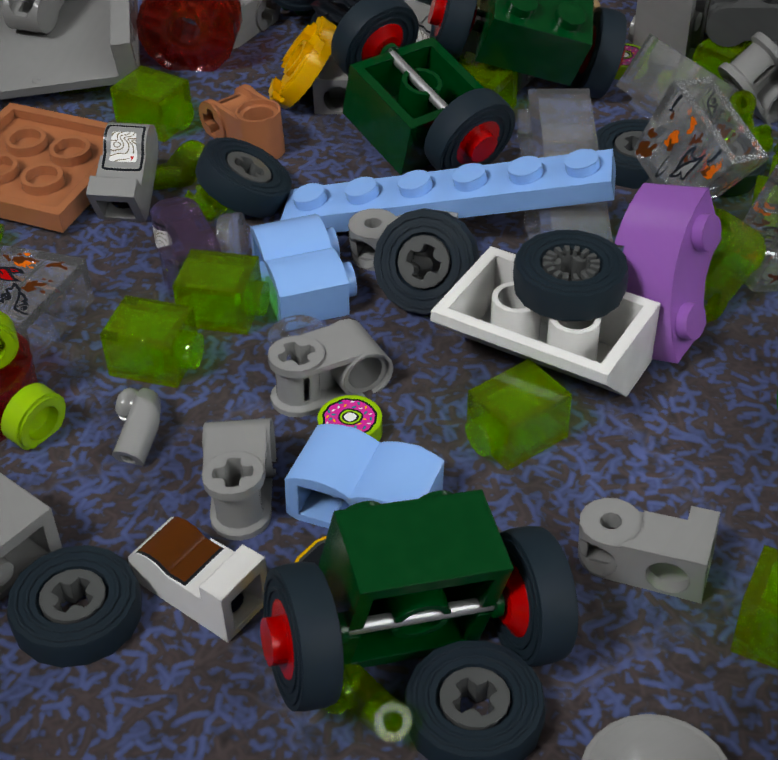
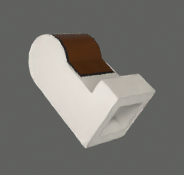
[128,517,267,643]

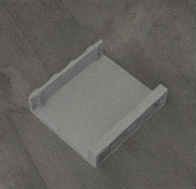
[0,0,140,100]

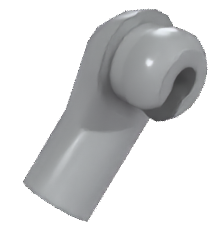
[112,388,161,466]

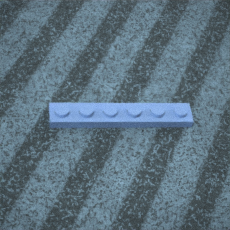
[280,148,616,233]

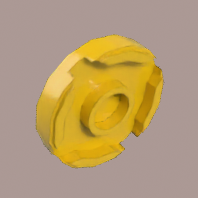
[268,16,337,109]

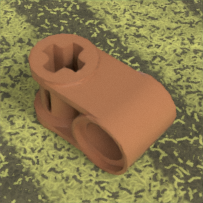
[199,84,285,159]

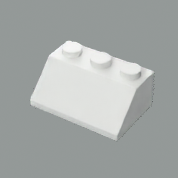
[430,246,661,397]

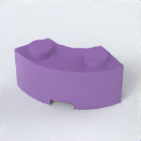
[614,183,722,364]

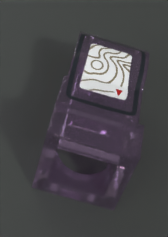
[150,197,226,297]

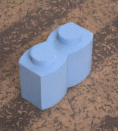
[250,214,357,329]
[284,424,444,529]

